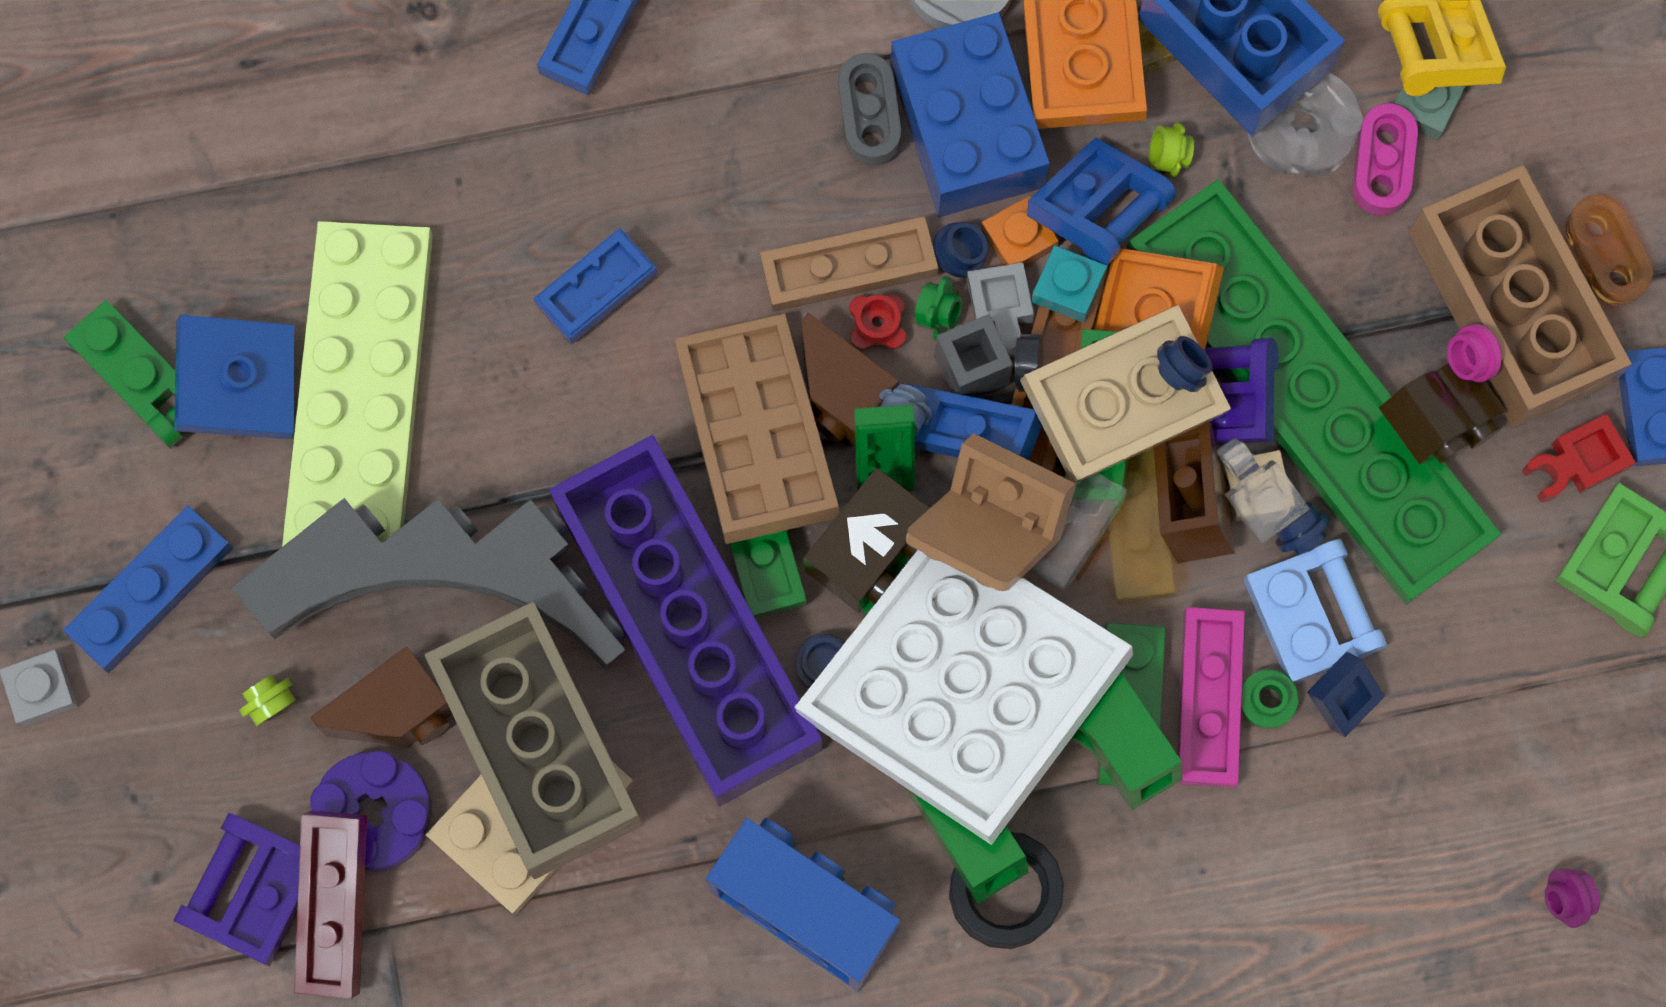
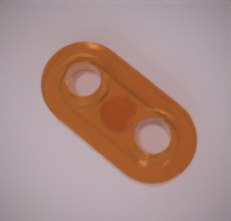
[1565,195,1653,306]

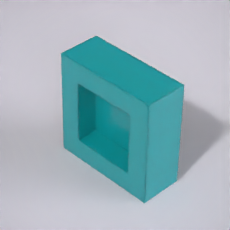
[1032,245,1107,323]

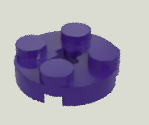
[310,751,432,872]

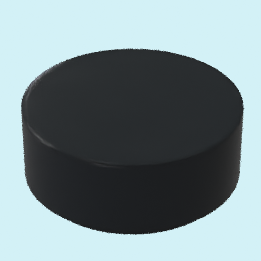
[1015,334,1043,392]

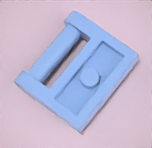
[1243,539,1388,684]

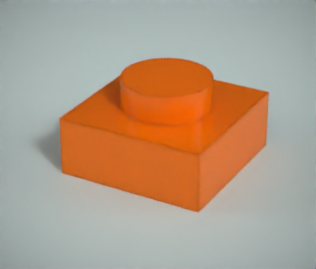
[981,196,1059,267]

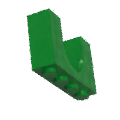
[904,672,1182,904]

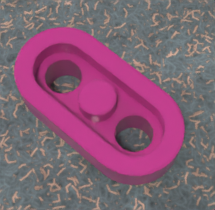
[1352,103,1418,216]

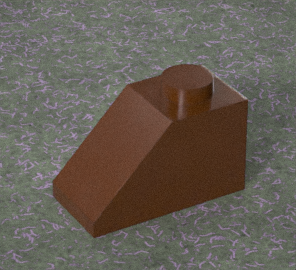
[801,313,899,448]
[1154,421,1235,563]
[310,646,453,747]

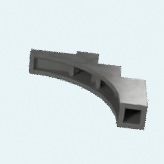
[231,498,626,670]

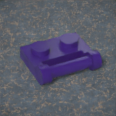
[1205,338,1279,444]
[173,813,300,967]

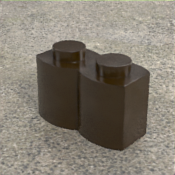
[1379,363,1507,465]

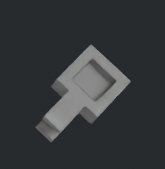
[967,262,1034,368]

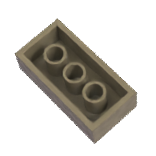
[424,601,643,880]

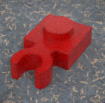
[1522,413,1636,502]

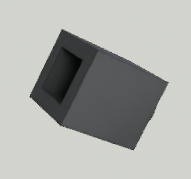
[934,314,1013,398]

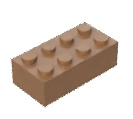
[1408,165,1632,429]

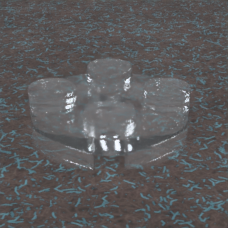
[1248,73,1363,178]

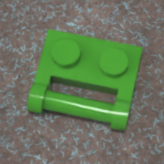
[1554,483,1666,638]

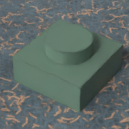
[1394,86,1465,141]

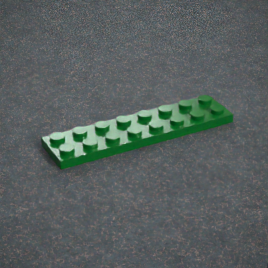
[1127,179,1502,605]

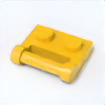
[1378,0,1506,96]

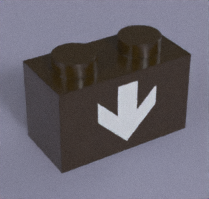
[803,468,930,613]

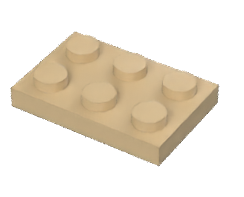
[1020,305,1231,483]
[426,761,635,916]

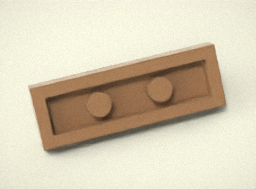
[760,216,938,312]

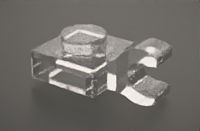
[1216,438,1310,544]

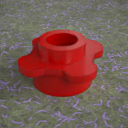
[849,294,906,350]

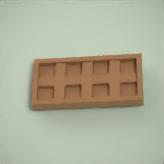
[674,313,839,544]

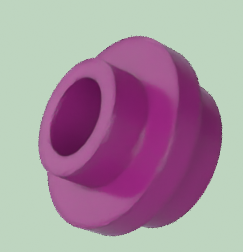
[1545,868,1600,928]

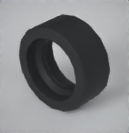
[949,832,1064,949]

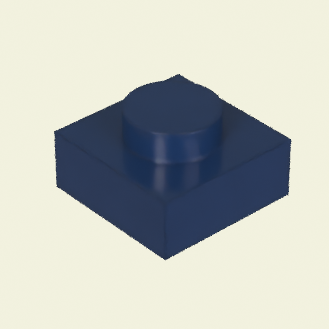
[1307,651,1385,737]

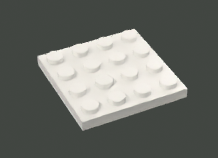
[795,550,1133,845]

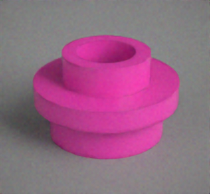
[1447,324,1502,382]

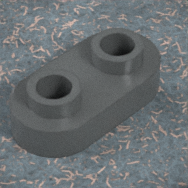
[838,53,901,165]

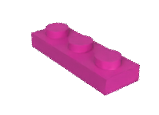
[1177,607,1245,789]

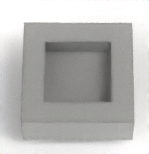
[0,649,78,728]

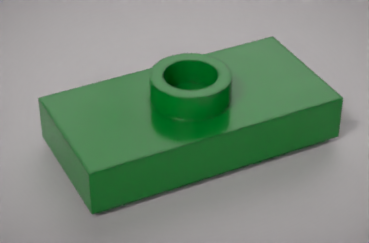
[854,405,915,491]

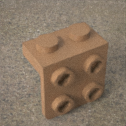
[906,433,1076,591]

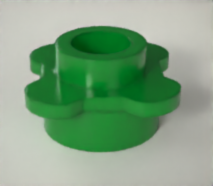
[915,276,962,341]

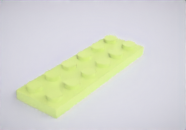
[282,221,433,547]

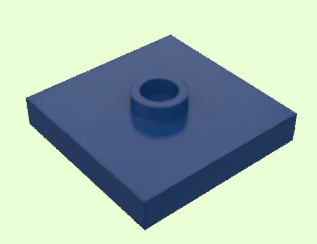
[174,315,295,439]

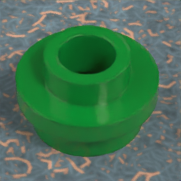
[1241,670,1299,729]

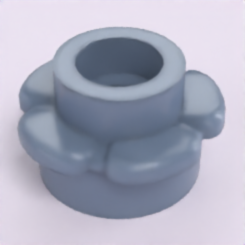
[879,384,932,436]

